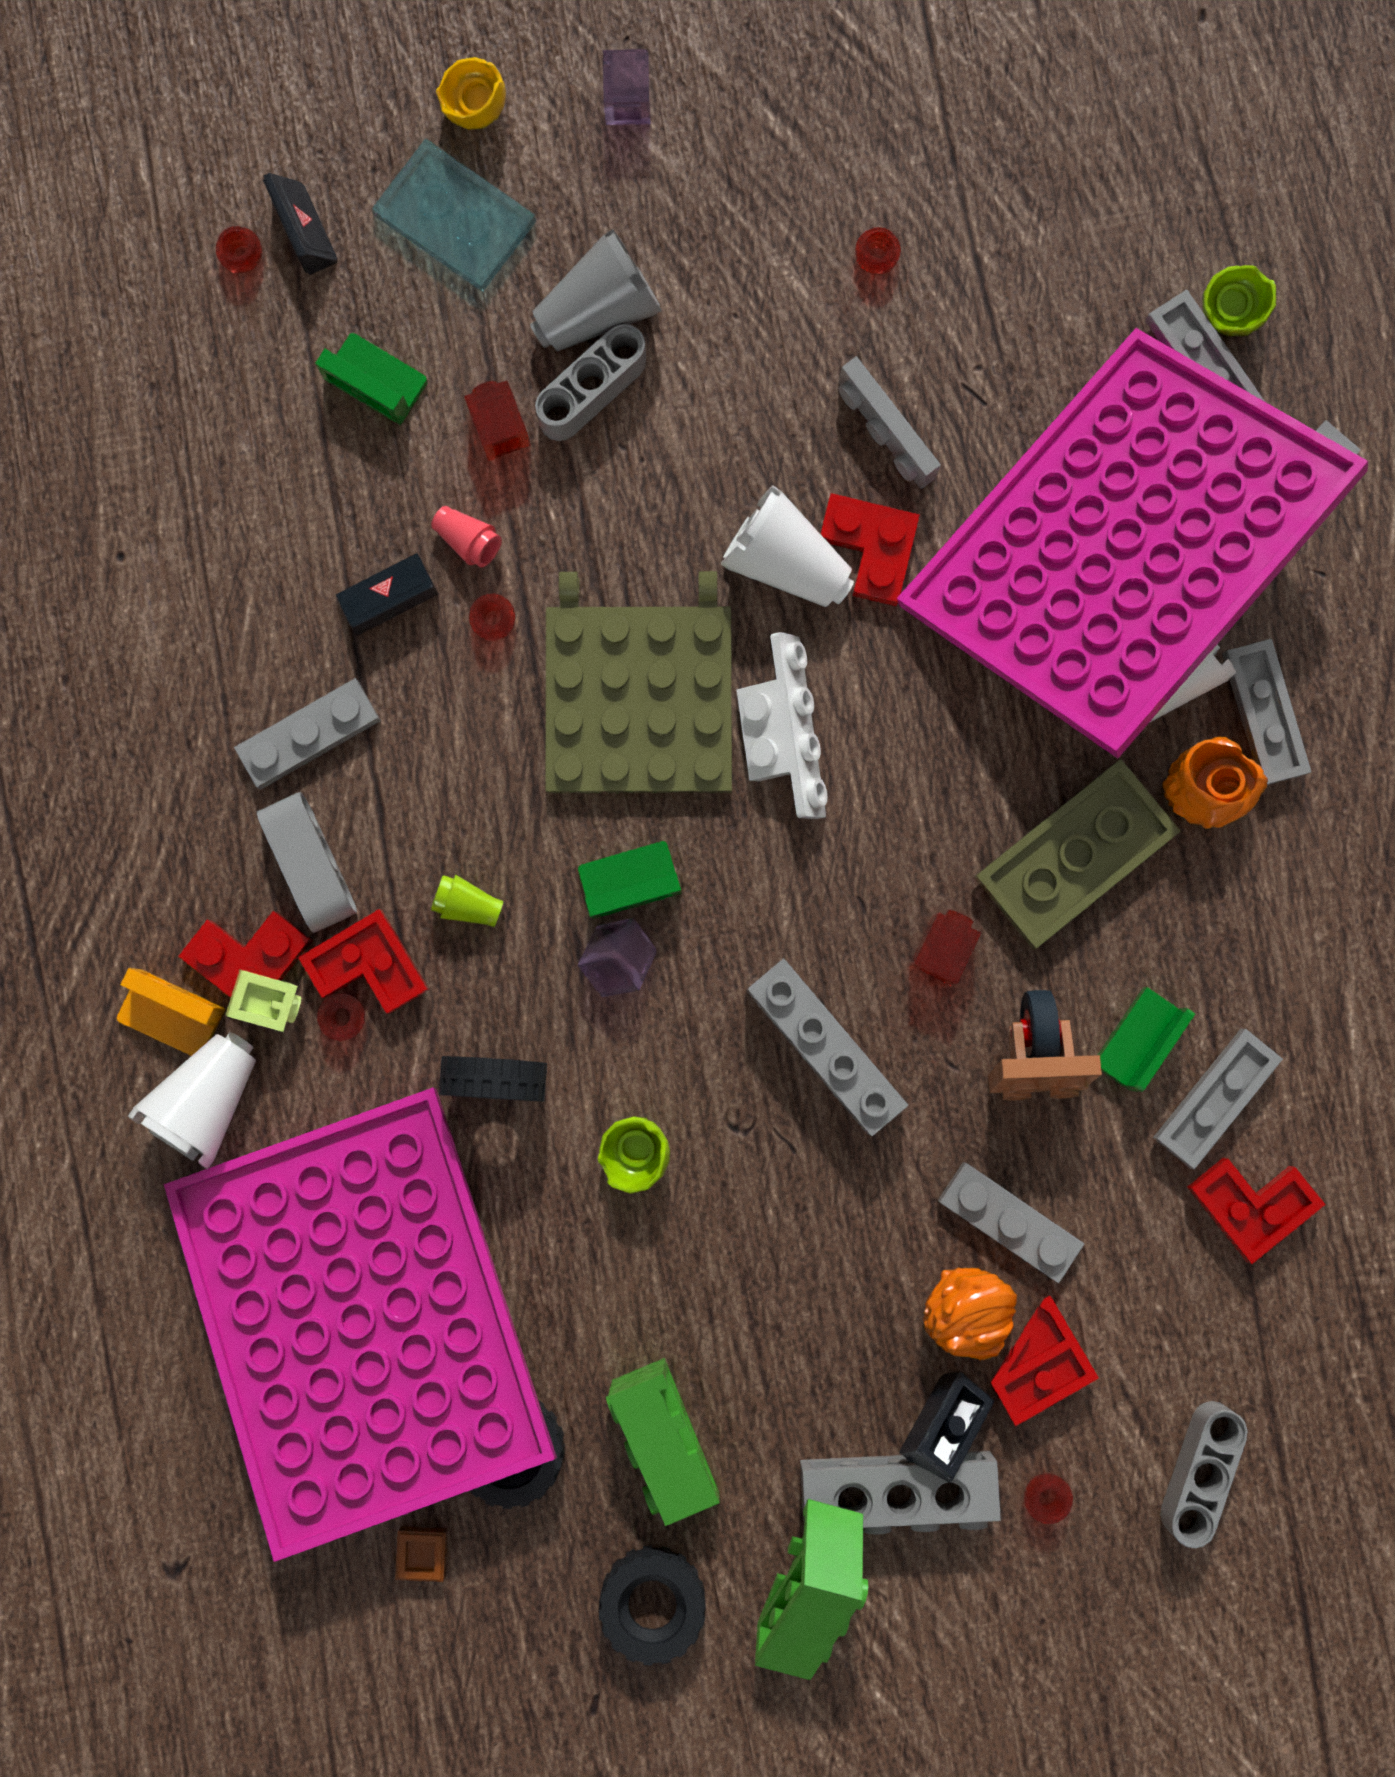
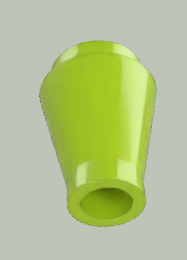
[431,875,504,927]

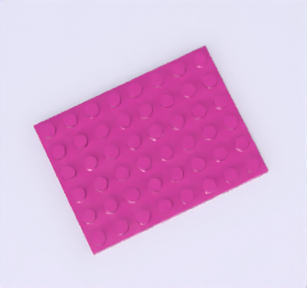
[897,328,1368,759]
[164,1088,557,1562]

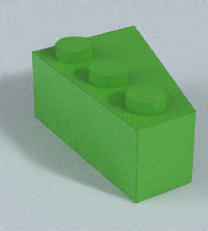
[606,1358,720,1526]
[755,1499,868,1680]

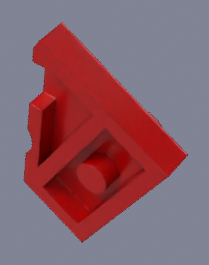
[990,1296,1099,1426]

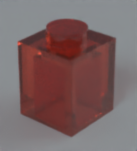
[464,380,531,461]
[909,909,981,986]

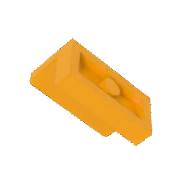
[117,968,226,1056]

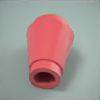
[431,506,502,568]

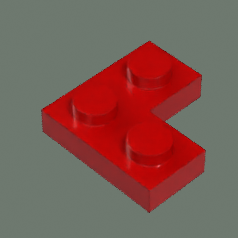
[820,493,920,607]
[298,909,430,1014]
[178,911,313,998]
[1187,1158,1326,1264]

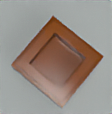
[395,1527,448,1582]

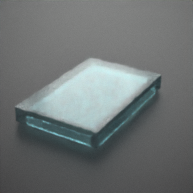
[372,138,536,292]

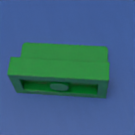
[315,333,428,426]
[578,841,682,920]
[1097,987,1195,1092]

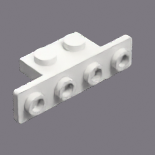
[736,632,828,819]

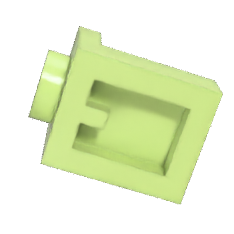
[226,969,301,1032]

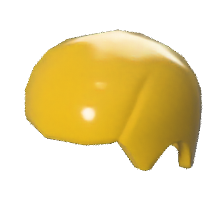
[436,57,506,130]

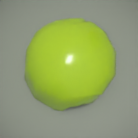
[1202,265,1276,336]
[597,1116,670,1194]

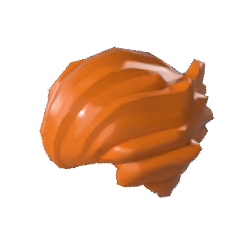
[1163,737,1268,829]
[923,1267,1017,1360]

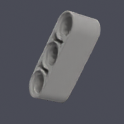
[535,324,646,441]
[257,791,357,933]
[1160,1401,1248,1548]

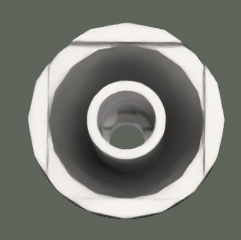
[530,229,662,351]

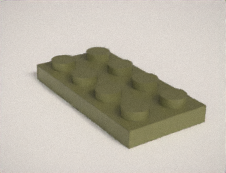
[974,759,1181,950]

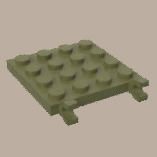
[545,571,732,793]

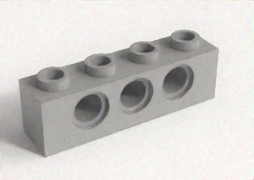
[746,958,908,1136]
[800,1451,1001,1534]

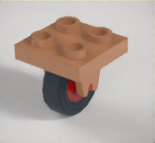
[988,990,1102,1101]

